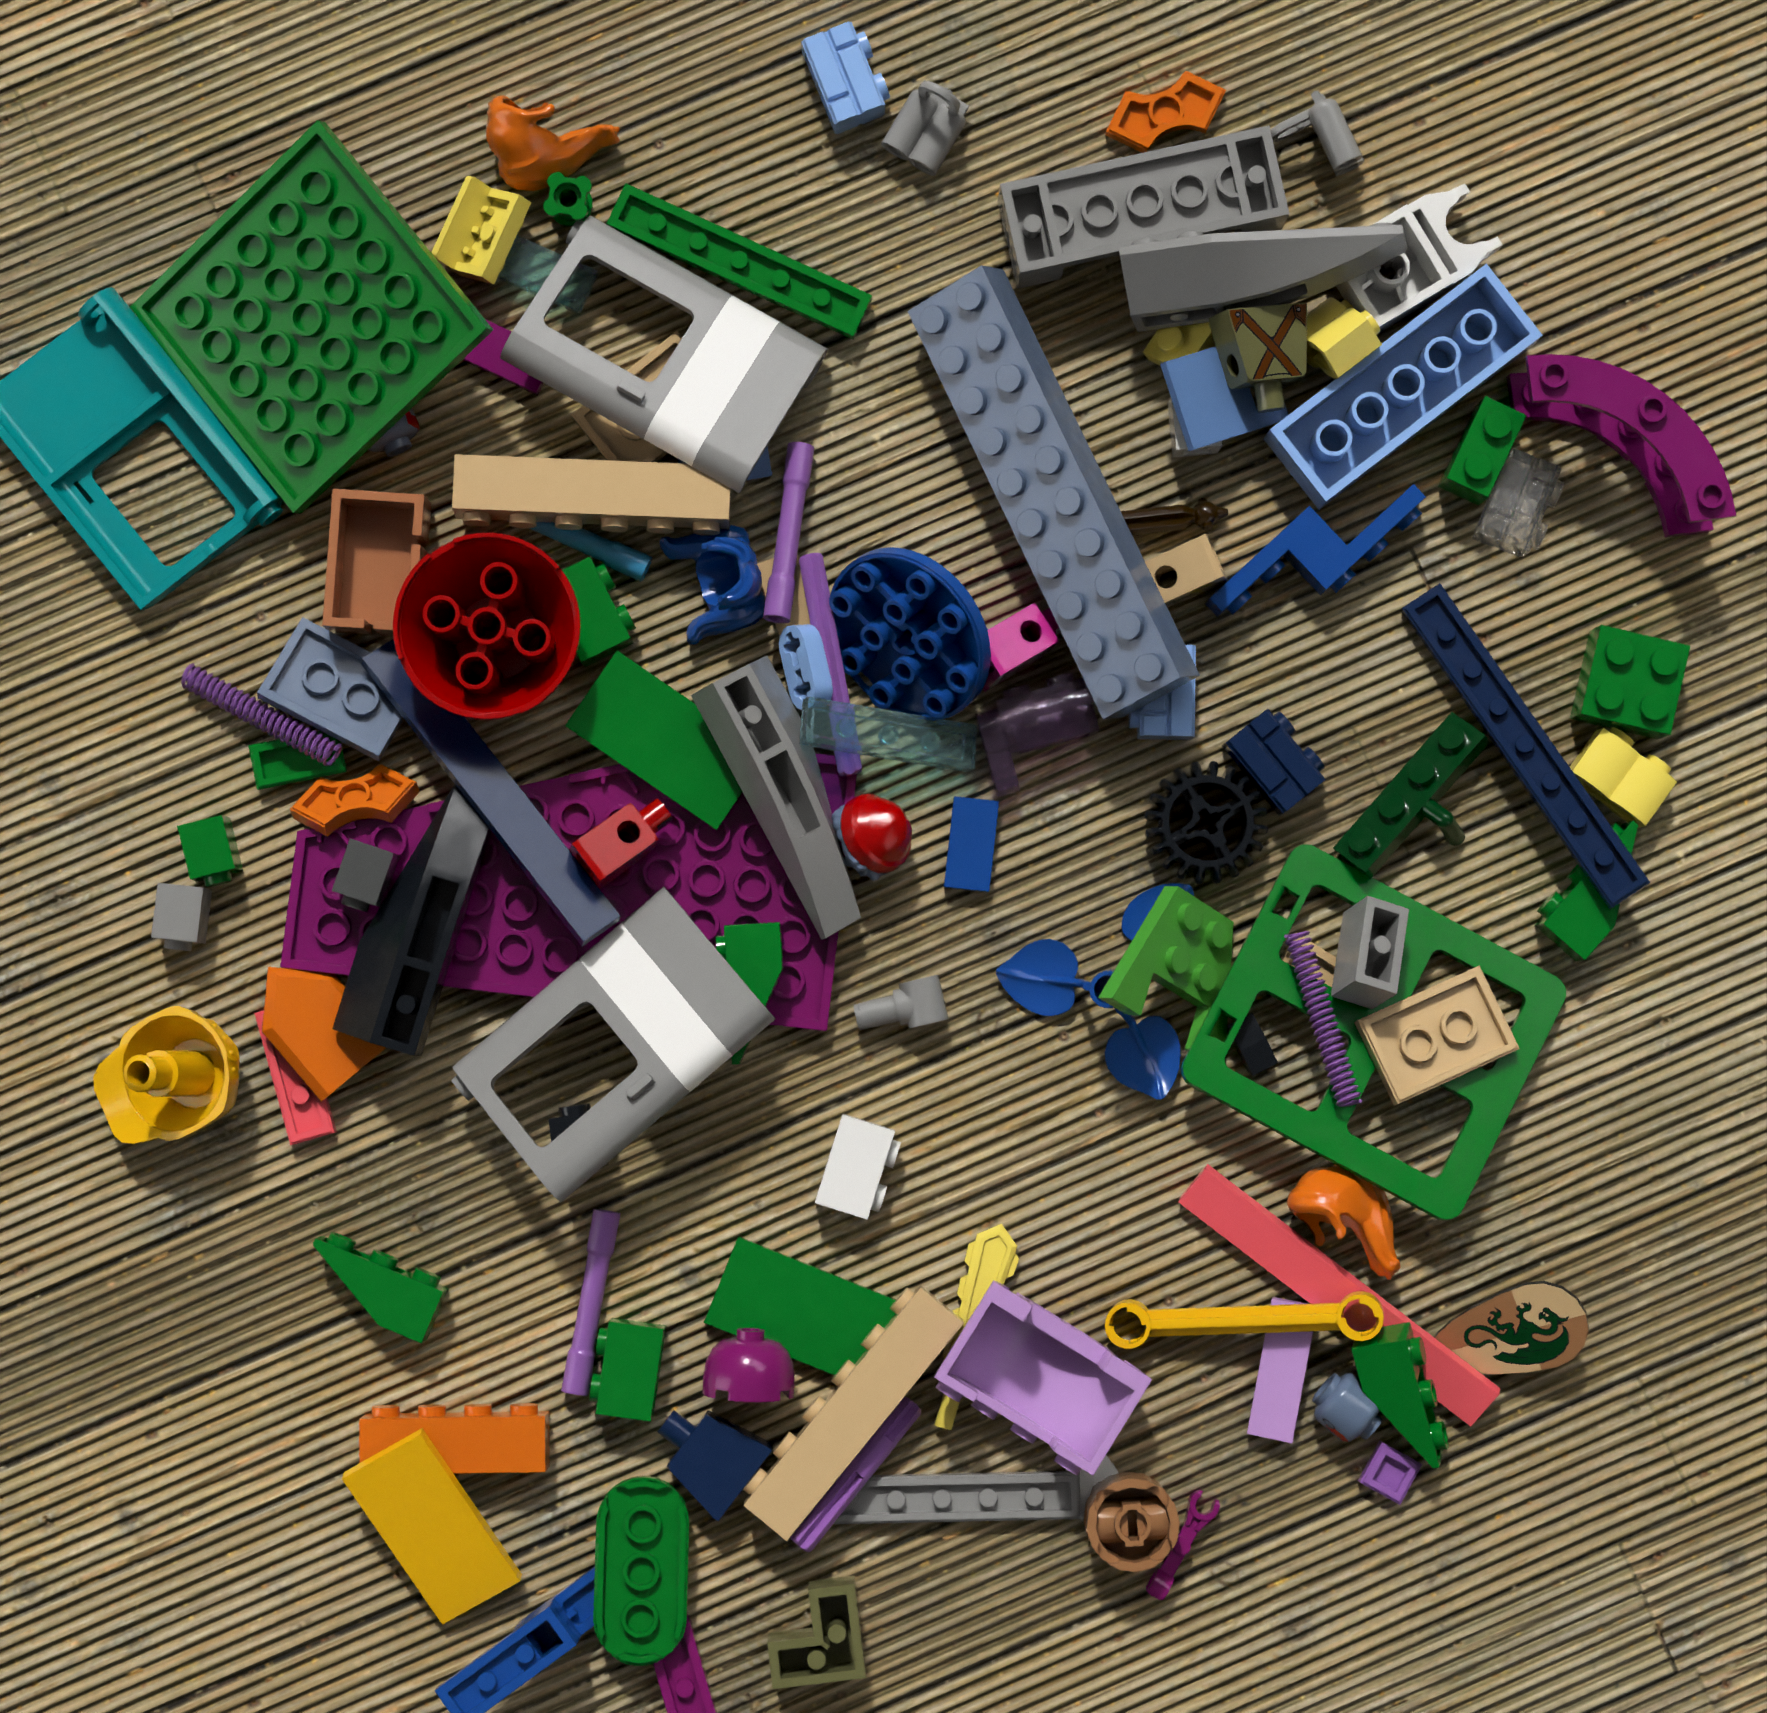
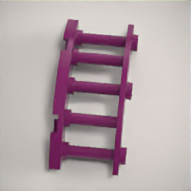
[1506,354,1737,538]

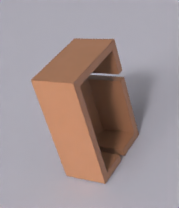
[322,489,431,636]

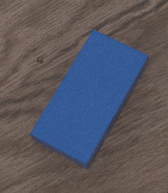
[944,796,999,892]

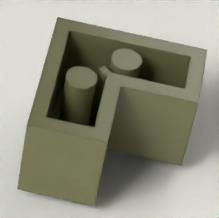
[767,1575,866,1689]

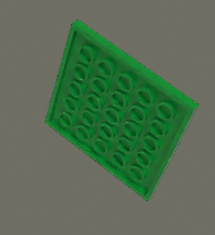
[130,120,493,514]

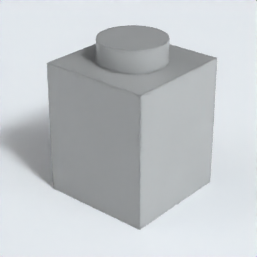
[151,883,212,951]

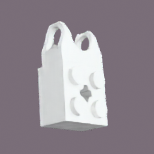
[1336,183,1503,334]

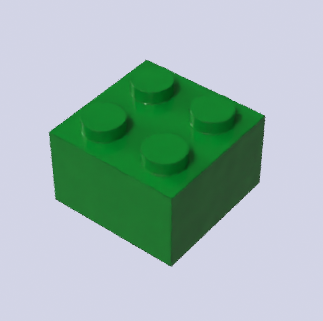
[1570,625,1690,740]

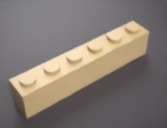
[452,454,731,536]
[743,1285,964,1541]

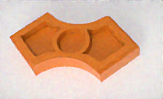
[1105,71,1226,153]
[290,764,420,837]

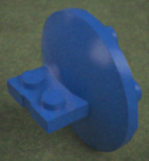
[829,547,991,721]

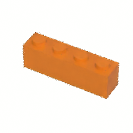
[359,1403,550,1474]

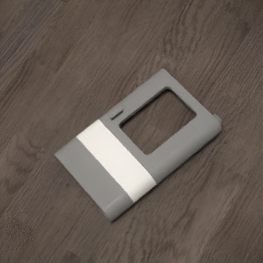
[500,216,828,493]
[451,886,775,1203]

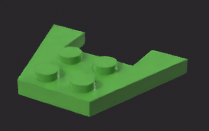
[1098,886,1234,1051]

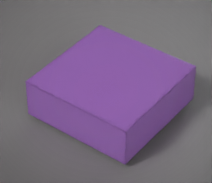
[1358,1440,1422,1505]

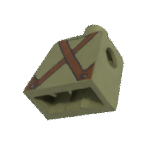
[1208,303,1307,413]

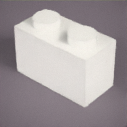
[815,1114,901,1220]

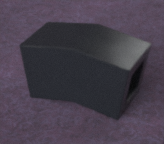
[1227,1013,1278,1076]

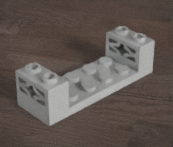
[997,125,1290,289]

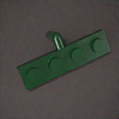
[1333,712,1490,880]

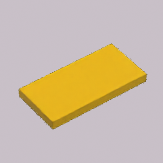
[342,1428,522,1625]

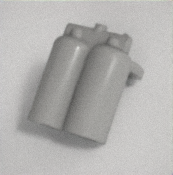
[881,80,969,176]
[1270,90,1364,176]

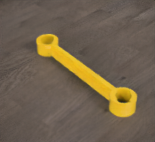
[1105,1291,1384,1349]

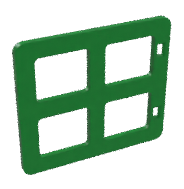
[1181,844,1566,1221]

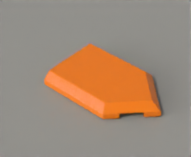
[262,967,386,1102]

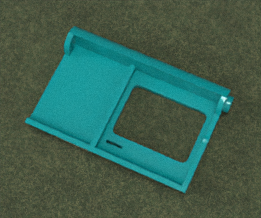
[0,287,283,610]

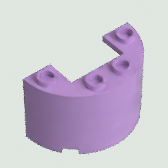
[934,1280,1152,1476]

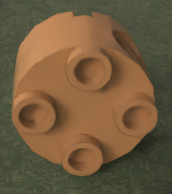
[1083,1471,1180,1572]

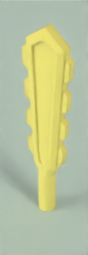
[934,1223,1019,1430]

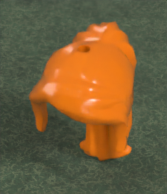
[486,95,620,191]
[1287,1164,1401,1280]

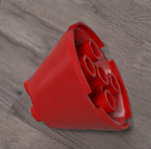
[393,532,581,720]

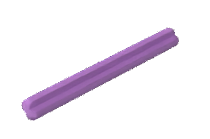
[799,553,862,776]

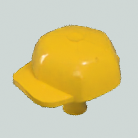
[93,1006,240,1144]

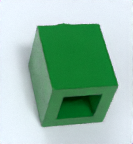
[177,815,243,887]

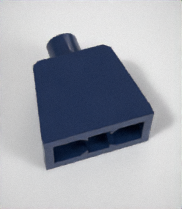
[657,1410,773,1521]

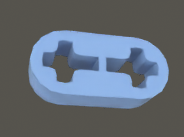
[779,624,833,710]

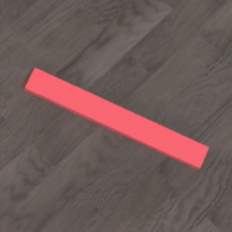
[1178,1164,1500,1427]

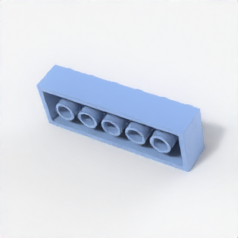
[1264,263,1543,510]

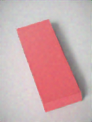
[254,1010,337,1145]

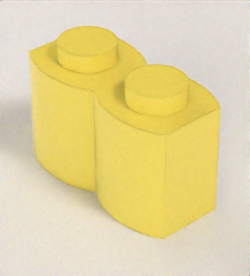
[1307,297,1382,379]
[1570,727,1677,828]

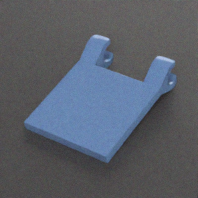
[1160,346,1289,451]

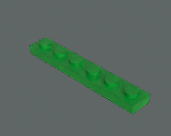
[606,183,872,340]

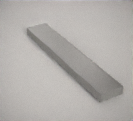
[834,1471,1081,1524]

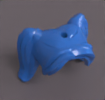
[659,525,766,645]

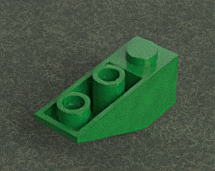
[1534,821,1638,961]
[716,922,783,1065]
[313,1232,449,1343]
[1351,1322,1449,1468]

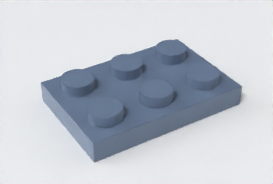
[257,617,404,761]

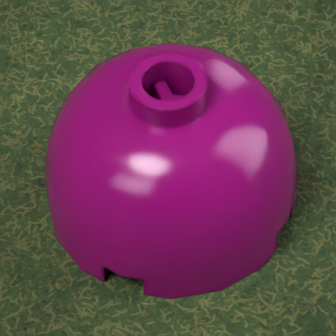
[702,1328,795,1402]

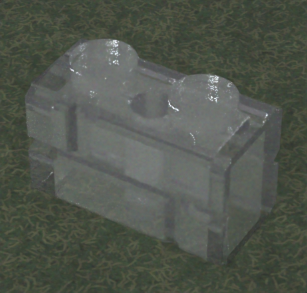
[1472,448,1564,557]

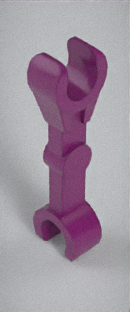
[1146,1489,1220,1600]

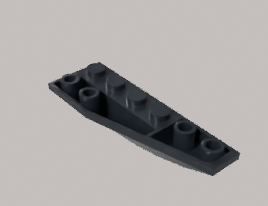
[332,784,491,1056]

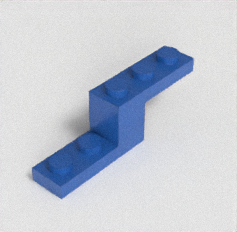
[1205,484,1426,617]
[435,1566,595,1713]

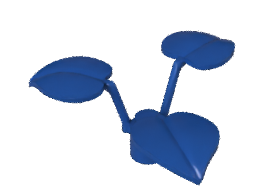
[996,883,1194,1100]

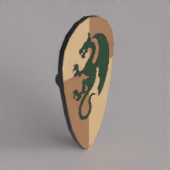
[1434,1281,1589,1374]

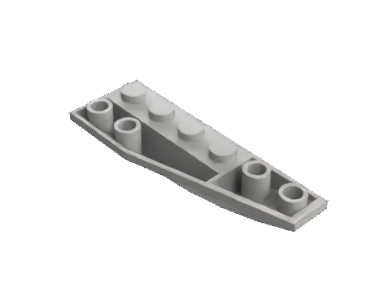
[1119,223,1407,332]
[691,656,861,940]

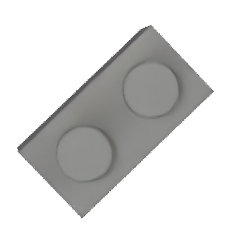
[1331,896,1409,1009]

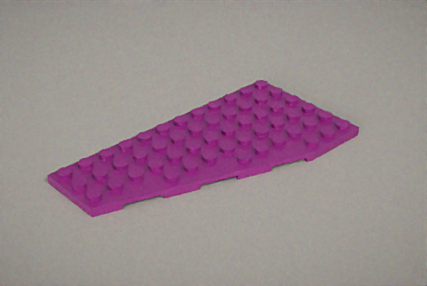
[280,753,857,1031]

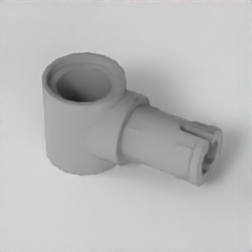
[854,975,949,1030]

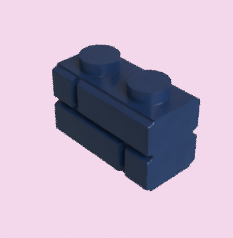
[1222,709,1326,816]

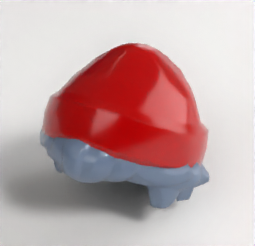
[831,794,912,881]

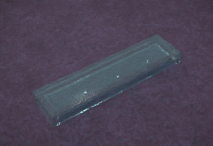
[799,697,977,772]

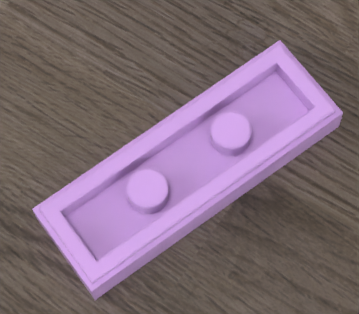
[1247,1297,1313,1443]

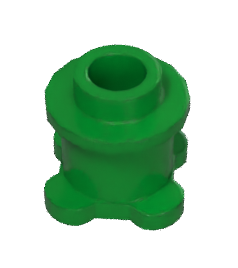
[543,172,593,227]

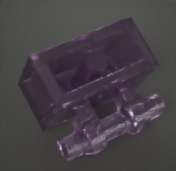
[995,673,1099,757]

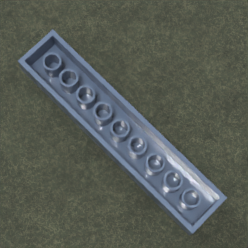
[907,265,1200,719]

